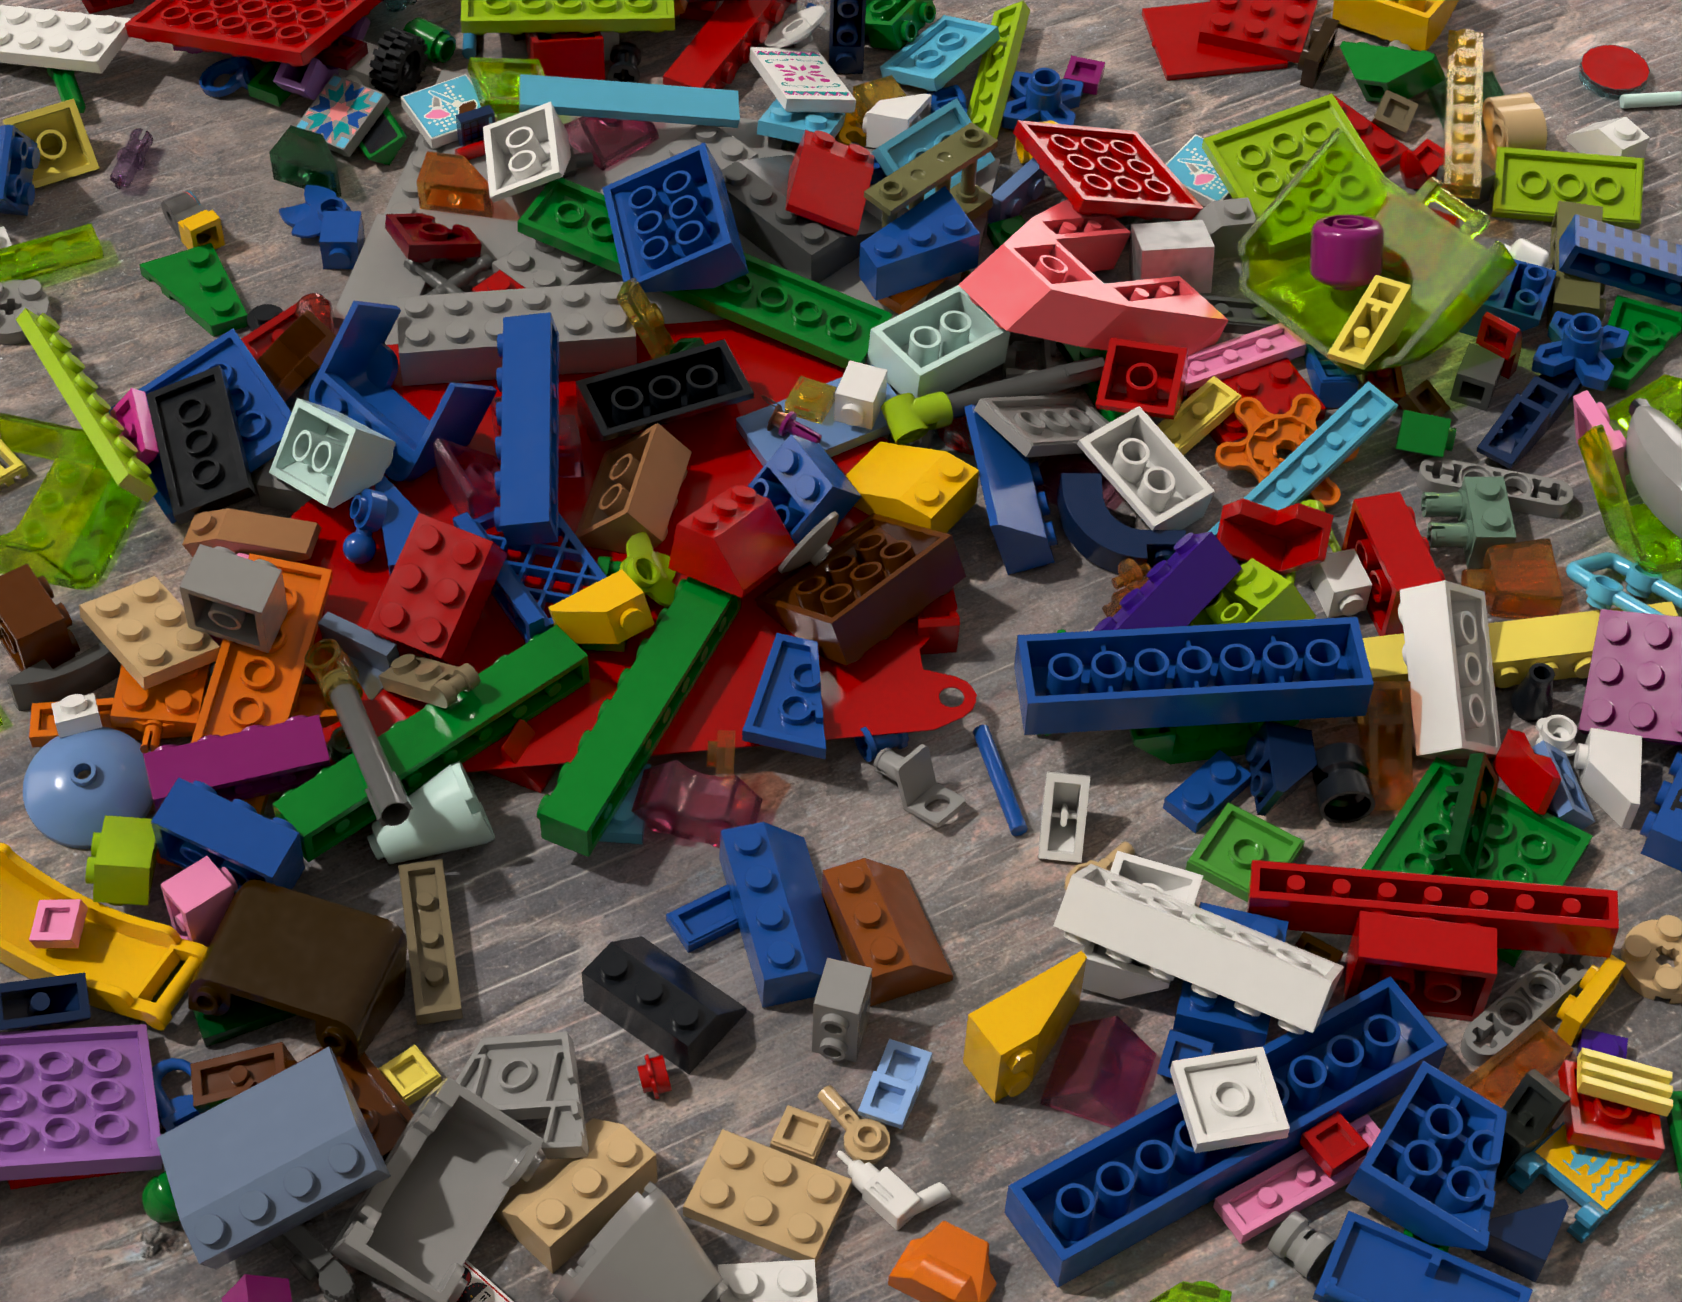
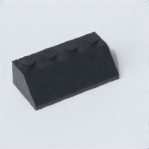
[576,339,754,442]

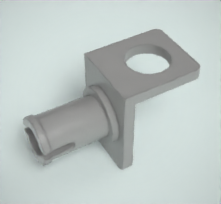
[874,744,966,827]

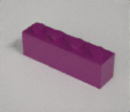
[143,715,331,812]

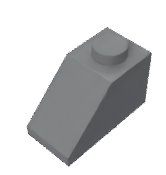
[1187,197,1258,259]

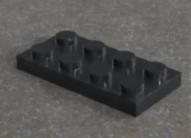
[146,365,255,525]

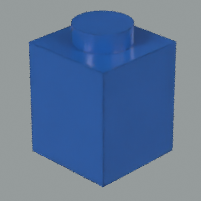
[319,211,365,269]

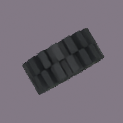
[369,28,428,98]

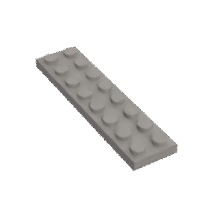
[492,125,758,288]

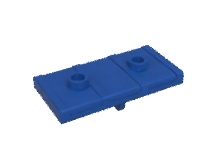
[1312,1211,1533,1302]

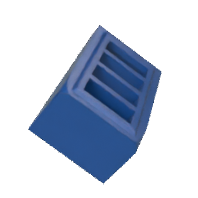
[1303,344,1359,408]

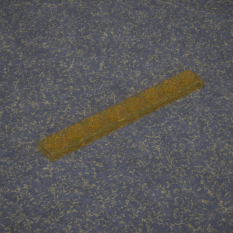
[1442,29,1484,199]

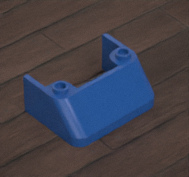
[309,300,497,482]

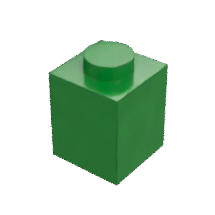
[1395,410,1457,458]

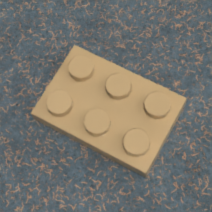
[79,576,220,690]
[683,1129,852,1266]

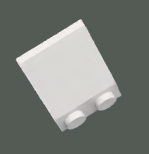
[483,102,571,203]

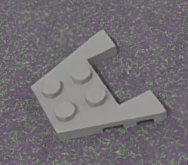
[456,1031,589,1159]

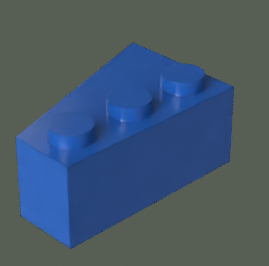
[859,186,980,301]

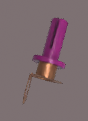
[761,395,822,443]

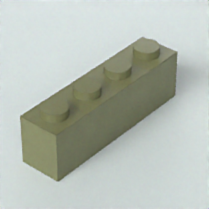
[1546,201,1608,329]

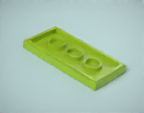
[1491,147,1645,229]

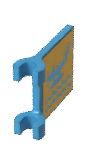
[1507,1121,1661,1243]

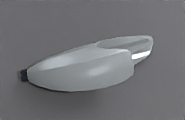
[1625,398,1682,538]

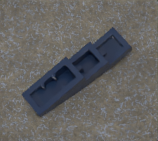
[1477,369,1582,469]

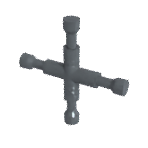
[404,254,494,295]

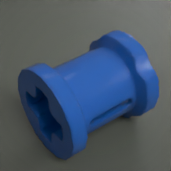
[854,727,909,762]

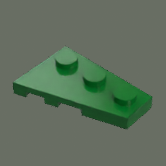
[139,243,248,337]
[1607,294,1682,390]

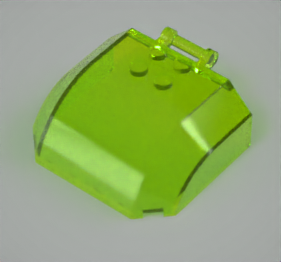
[1238,128,1517,375]

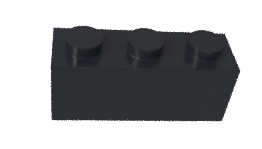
[581,936,747,1074]

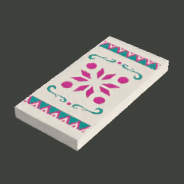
[749,47,856,113]

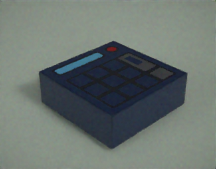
[456,105,495,147]

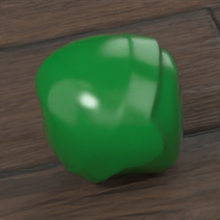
[142,1171,179,1223]

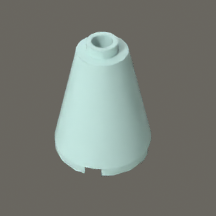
[367,761,495,864]

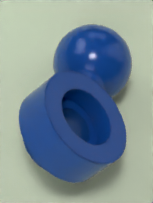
[343,488,387,564]

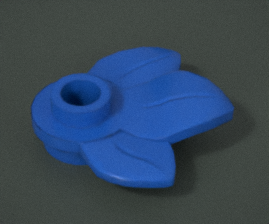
[279,185,351,238]

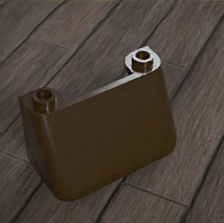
[188,879,407,1062]

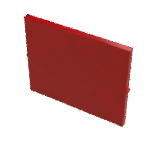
[1142,2,1288,81]

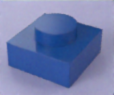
[1157,1029,1217,1078]

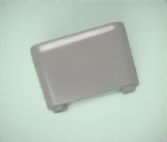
[329,1077,545,1302]

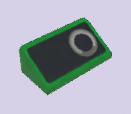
[359,107,407,166]

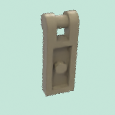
[378,654,481,708]

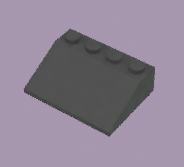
[721,155,882,283]

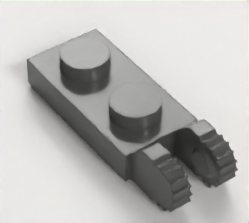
[269,1225,361,1302]

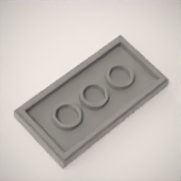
[974,394,1110,457]

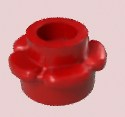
[637,1054,672,1099]

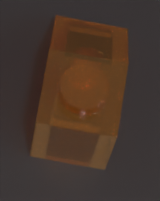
[416,151,494,218]

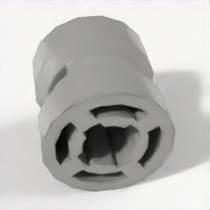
[1268,1211,1336,1279]

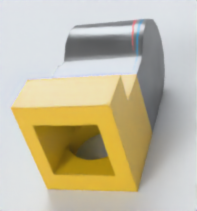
[161,190,225,249]

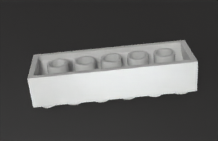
[1053,864,1344,1035]

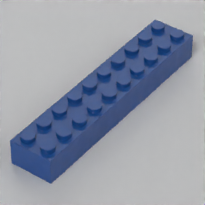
[1004,976,1448,1288]

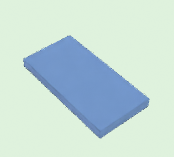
[736,365,897,467]

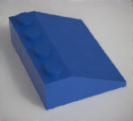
[602,142,749,294]

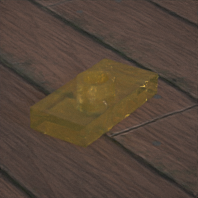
[616,277,674,359]

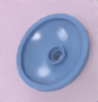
[23,727,153,849]

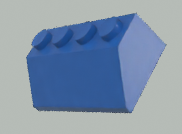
[964,404,1058,575]
[719,822,842,1008]

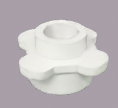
[1535,714,1578,756]

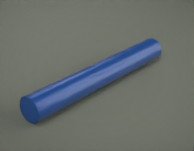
[973,725,1028,836]

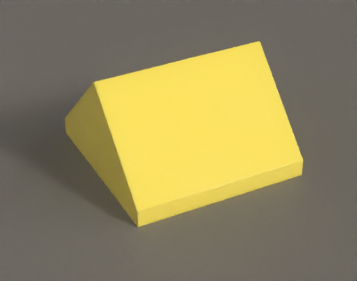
[2,98,100,189]

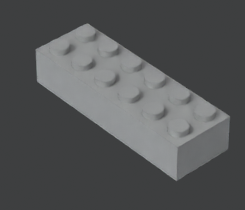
[396,282,637,386]

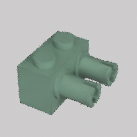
[1421,477,1517,569]

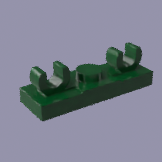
[1428,752,1499,878]

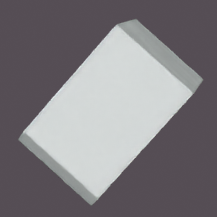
[1038,771,1090,863]

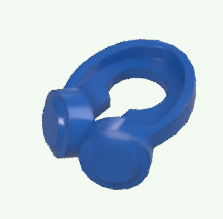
[199,56,257,97]

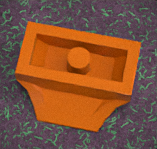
[888,1221,997,1302]

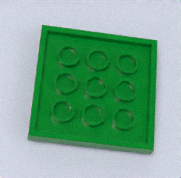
[1361,756,1593,967]

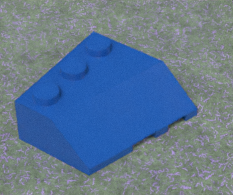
[1345,1061,1507,1251]

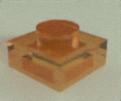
[707,730,735,779]

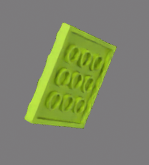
[1202,93,1398,255]

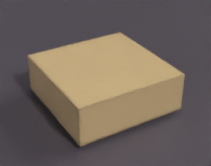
[770,1105,831,1165]

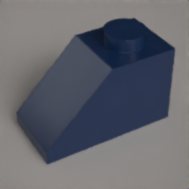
[0,972,91,1032]

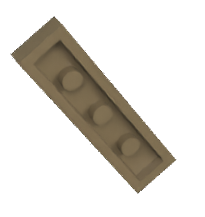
[398,859,463,1025]

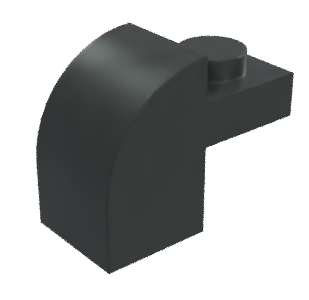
[1496,1069,1571,1181]

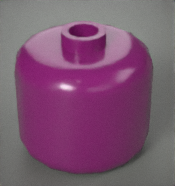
[1310,215,1384,291]

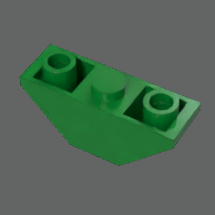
[1340,41,1445,102]

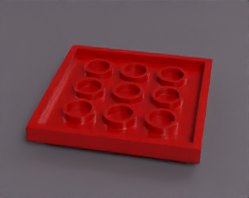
[1013,120,1203,221]

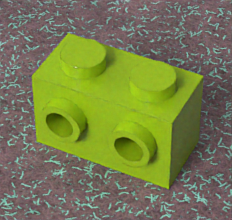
[85,815,158,906]

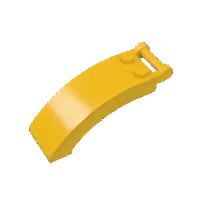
[0,843,208,1031]

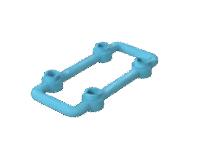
[1566,552,1682,615]

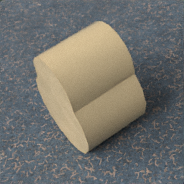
[1482,92,1547,159]

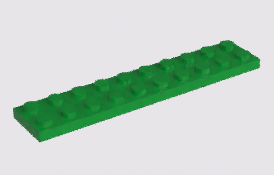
[517,177,893,369]

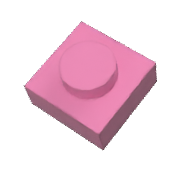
[29,899,88,948]

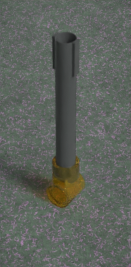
[304,638,413,827]

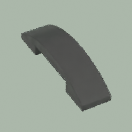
[7,642,122,711]

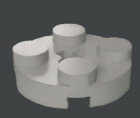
[0,279,52,345]

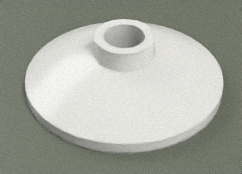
[764,5,826,48]

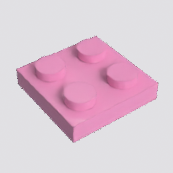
[1573,390,1629,498]

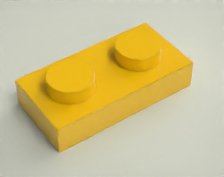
[1555,954,1626,1047]

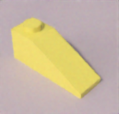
[1328,275,1411,370]

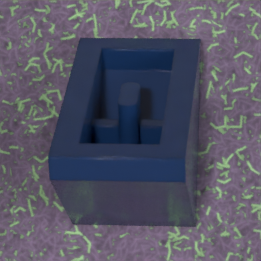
[1470,1198,1569,1283]

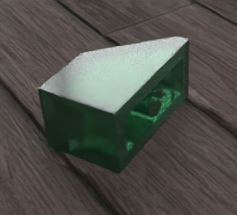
[269,125,341,198]

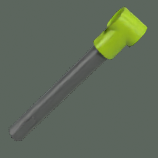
[881,356,1105,445]

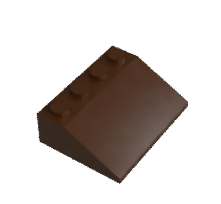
[755,513,966,666]

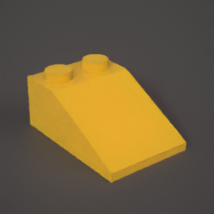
[845,442,979,533]
[963,950,1087,1103]

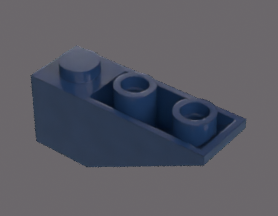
[829,0,866,74]

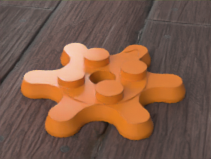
[1215,393,1359,509]

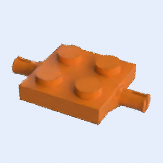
[110,663,211,753]

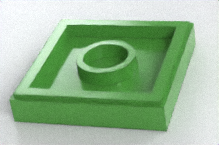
[1186,802,1305,902]

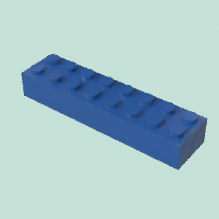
[1014,617,1374,735]

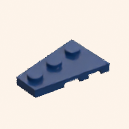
[742,633,826,759]

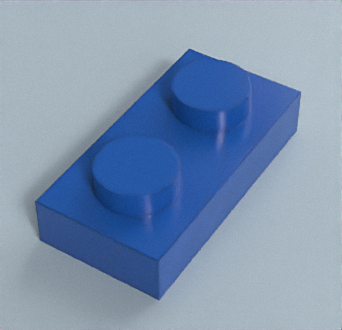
[1163,750,1252,834]

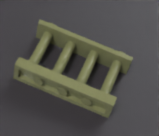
[864,122,998,229]

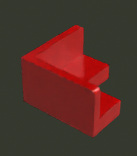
[1217,498,1334,575]

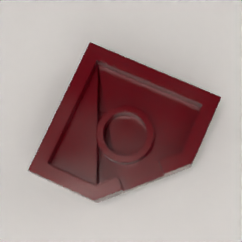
[385,213,482,263]

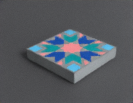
[293,74,390,157]

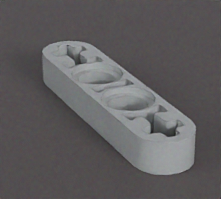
[1416,457,1573,518]
[1460,953,1592,1067]

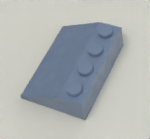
[156,1047,391,1269]

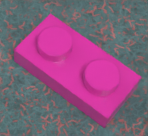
[110,388,159,465]

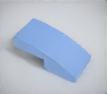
[858,1039,933,1129]

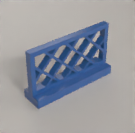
[453,511,607,643]

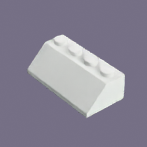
[1398,580,1501,760]

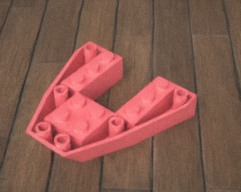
[959,199,1229,356]

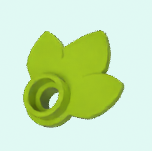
[620,532,677,607]

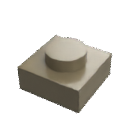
[1371,90,1419,139]

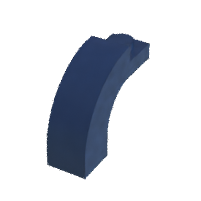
[1057,473,1186,578]

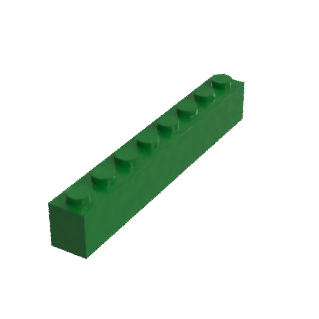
[537,577,741,857]
[272,624,590,863]

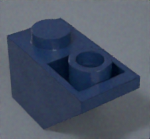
[1245,721,1317,816]

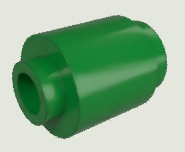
[403,17,456,63]

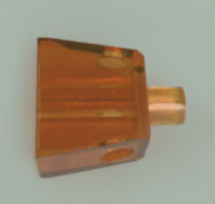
[1461,539,1564,620]

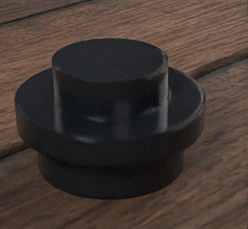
[247,304,283,331]

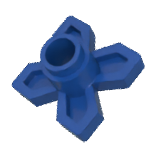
[1002,68,1083,129]
[1531,311,1629,391]

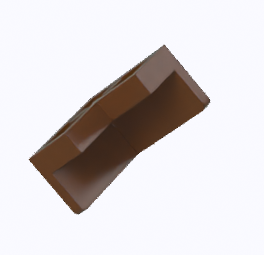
[256,310,336,402]
[190,1042,297,1114]

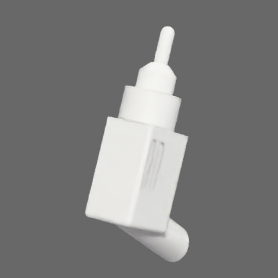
[837,1151,951,1230]

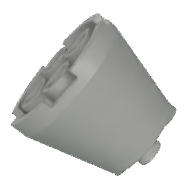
[552,1181,728,1302]

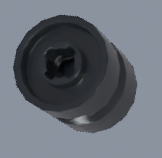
[1312,742,1376,823]

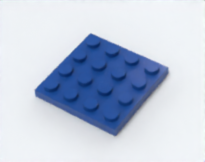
[109,328,292,524]

